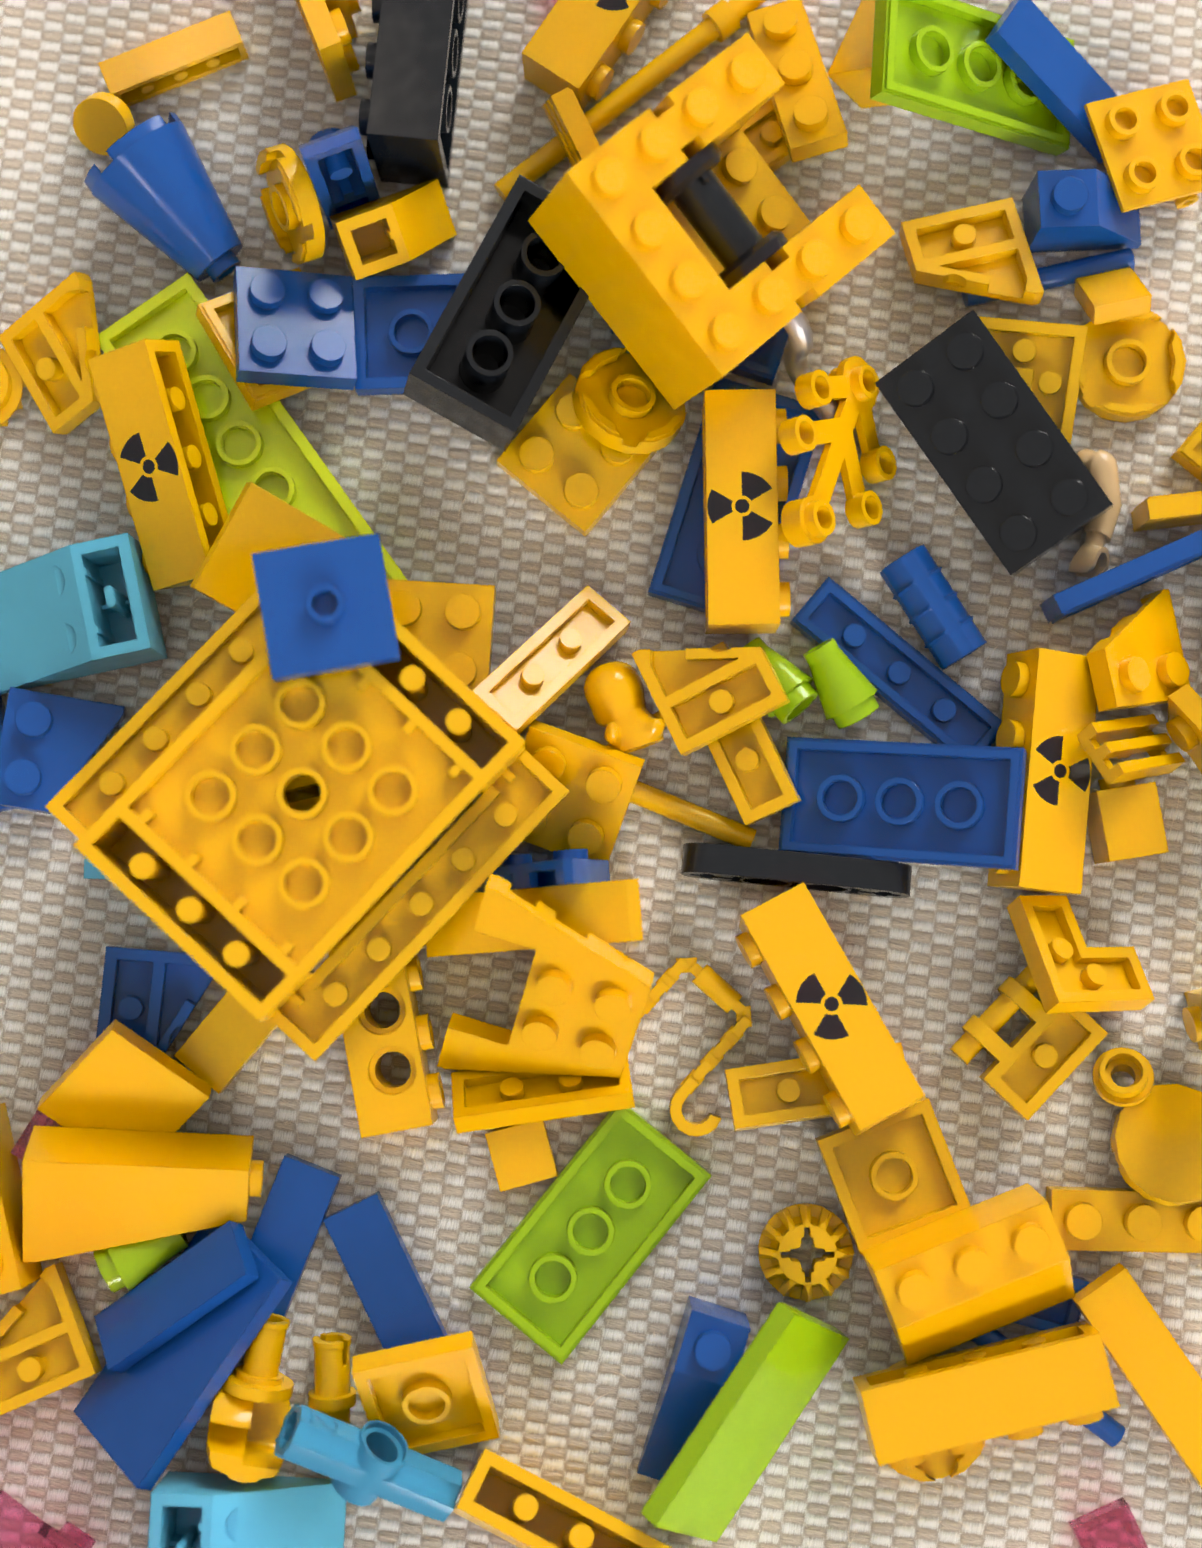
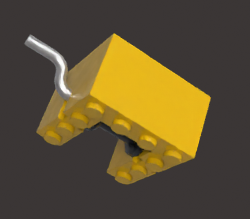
[528,32,895,420]

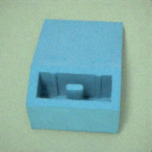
[0,532,168,695]
[148,1471,347,1548]

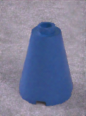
[84,112,243,283]

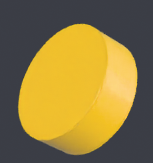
[73,92,135,156]

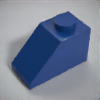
[1022,169,1141,253]

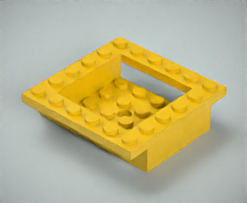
[45,543,569,1062]

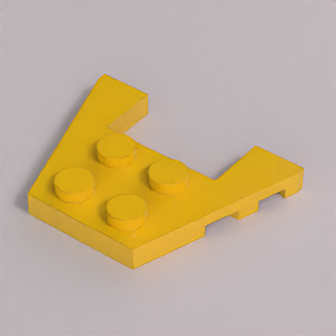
[437,874,655,1078]

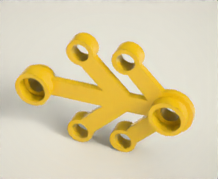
[778,356,897,548]

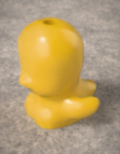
[583,661,666,753]

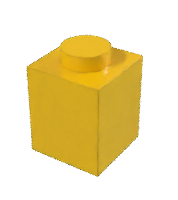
[1087,779,1169,864]

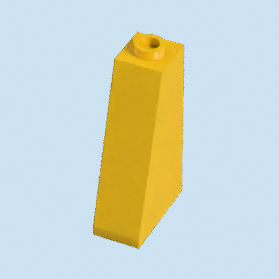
[426,879,643,957]
[22,1125,264,1262]

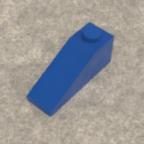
[298,125,380,230]
[637,1296,751,1481]

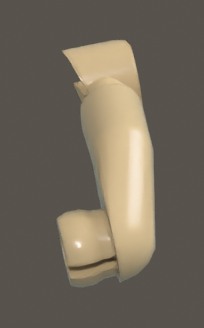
[1069,449,1122,578]

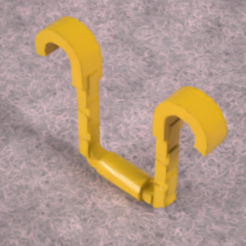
[639,957,753,1137]

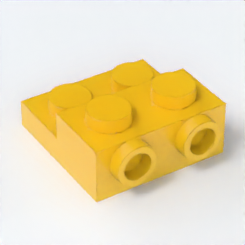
[296,0,361,103]

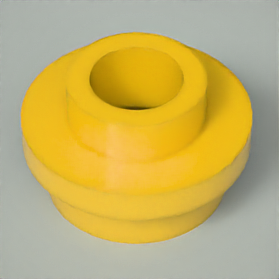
[1092,1047,1154,1107]

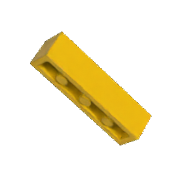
[98,10,249,107]

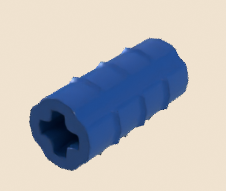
[880,544,987,671]

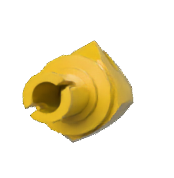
[206,1313,294,1483]

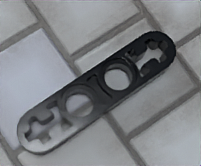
[681,843,912,898]

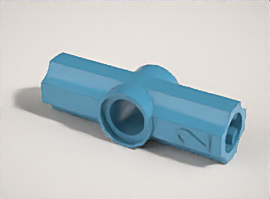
[274,1403,462,1522]

